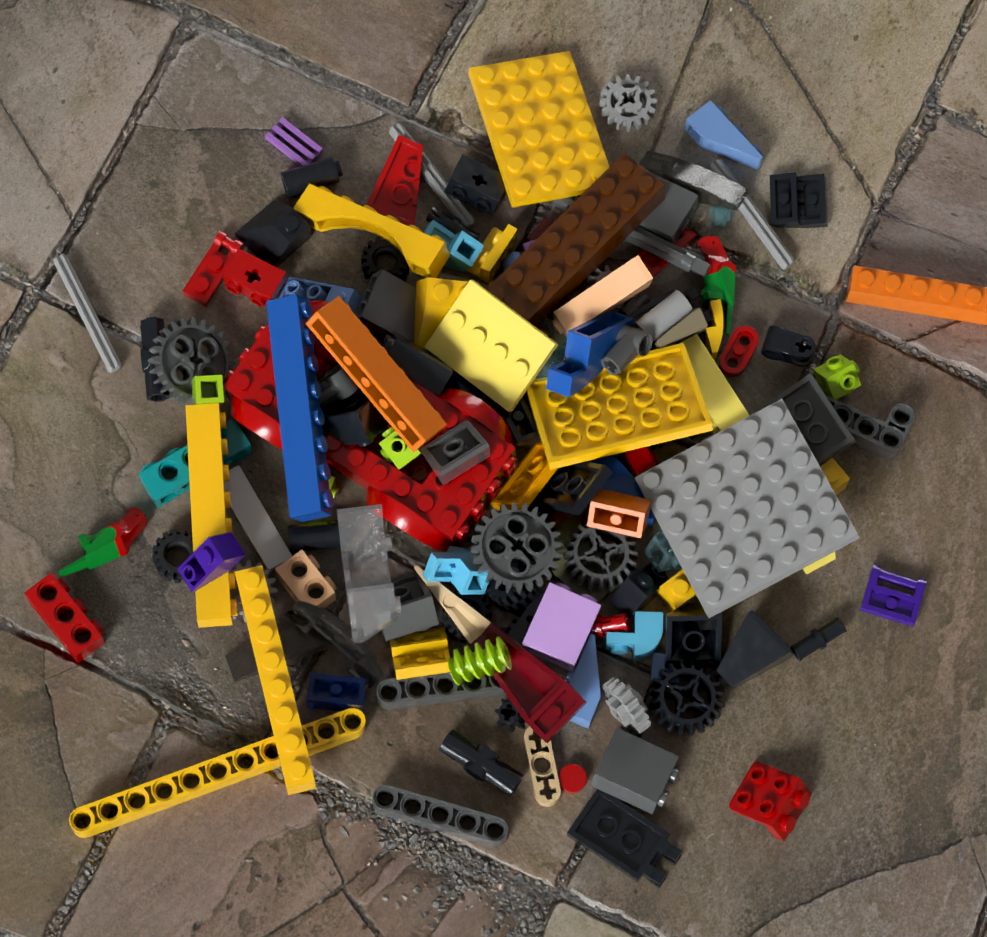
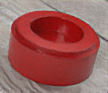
[558,764,587,794]

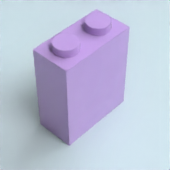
[522,582,601,672]

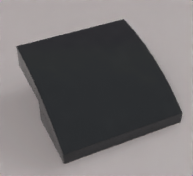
[770,172,828,228]
[494,392,541,446]

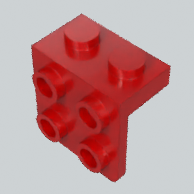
[729,762,812,841]

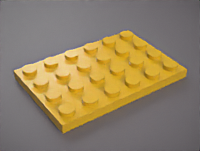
[468,51,609,208]
[526,343,713,470]

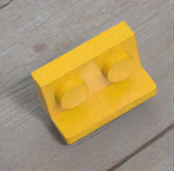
[467,224,518,284]

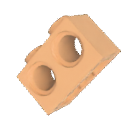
[275,550,337,619]

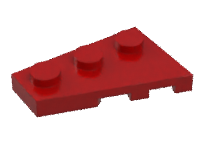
[367,135,423,226]

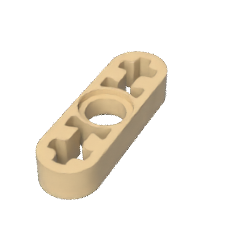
[524,726,561,807]

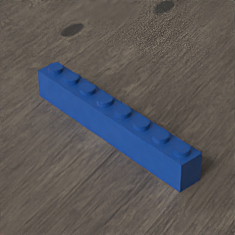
[266,294,334,522]

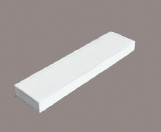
[225,465,292,572]

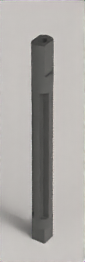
[549,196,712,278]

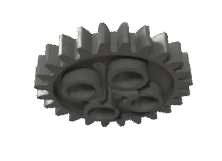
[148,317,236,405]
[470,502,563,594]

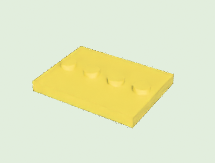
[425,280,559,412]

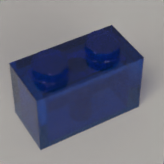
[306,672,367,713]

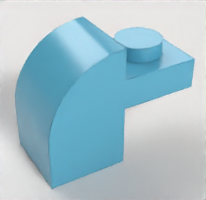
[424,220,484,271]
[423,546,489,595]
[605,611,663,662]

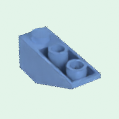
[684,100,763,170]
[279,276,362,314]
[566,634,601,729]

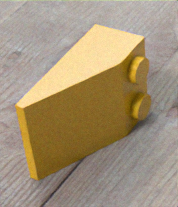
[414,277,479,355]

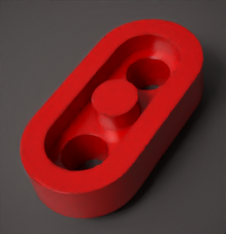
[719,326,759,377]

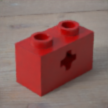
[223,248,287,307]

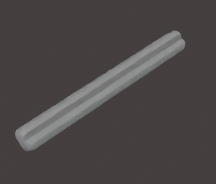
[389,123,476,228]
[710,159,794,270]
[53,254,122,373]

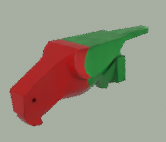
[695,236,736,336]
[58,508,148,577]

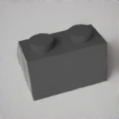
[366,572,439,641]

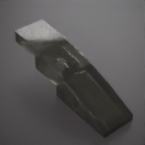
[639,150,748,210]

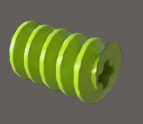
[448,636,512,685]

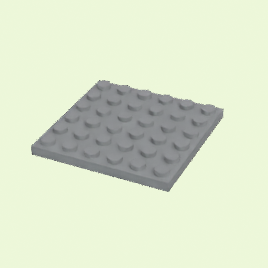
[634,399,859,618]

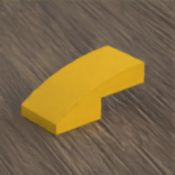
[703,299,723,361]

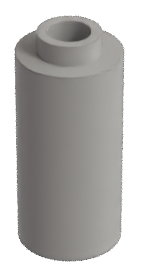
[633,290,693,342]

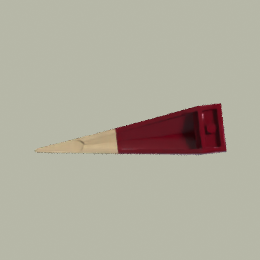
[414,566,587,743]

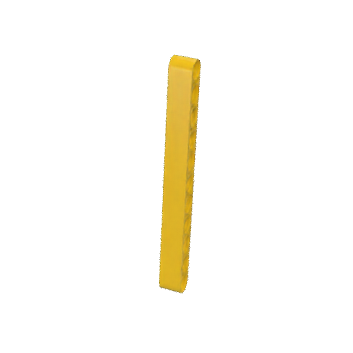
[69,708,366,838]

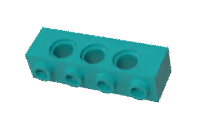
[138,418,252,509]

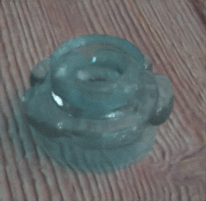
[709,202,730,228]

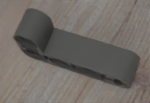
[827,396,915,458]

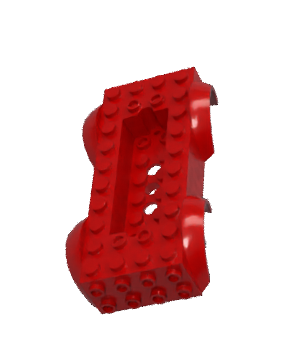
[223,300,518,551]

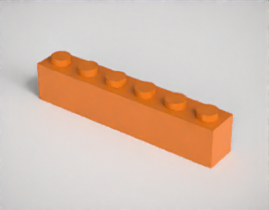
[846,265,987,325]
[306,296,447,453]

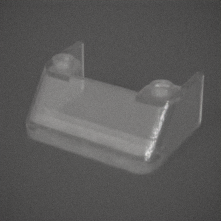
[337,504,402,644]

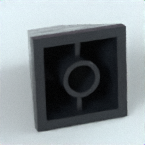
[715,610,794,690]

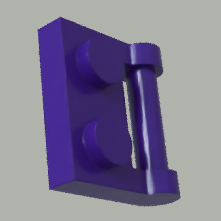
[860,564,927,627]

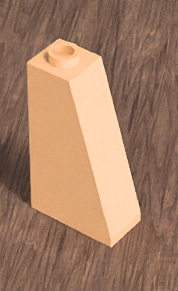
[551,255,653,338]

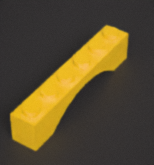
[293,184,450,278]

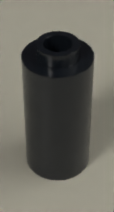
[280,157,343,198]
[288,520,351,553]

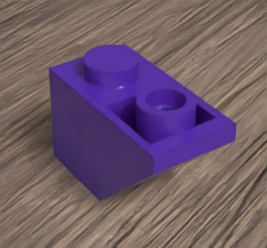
[177,532,246,592]

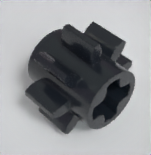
[495,698,526,732]

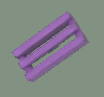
[265,117,323,166]

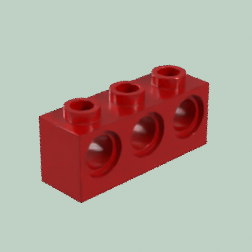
[24,573,105,663]

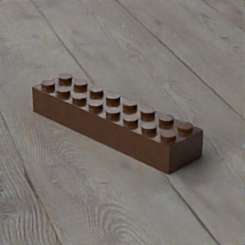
[486,153,665,328]

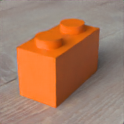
[587,489,652,538]

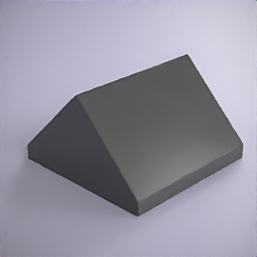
[420,420,491,485]

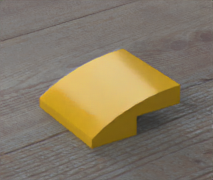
[390,627,451,680]

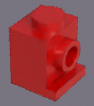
[624,447,659,477]

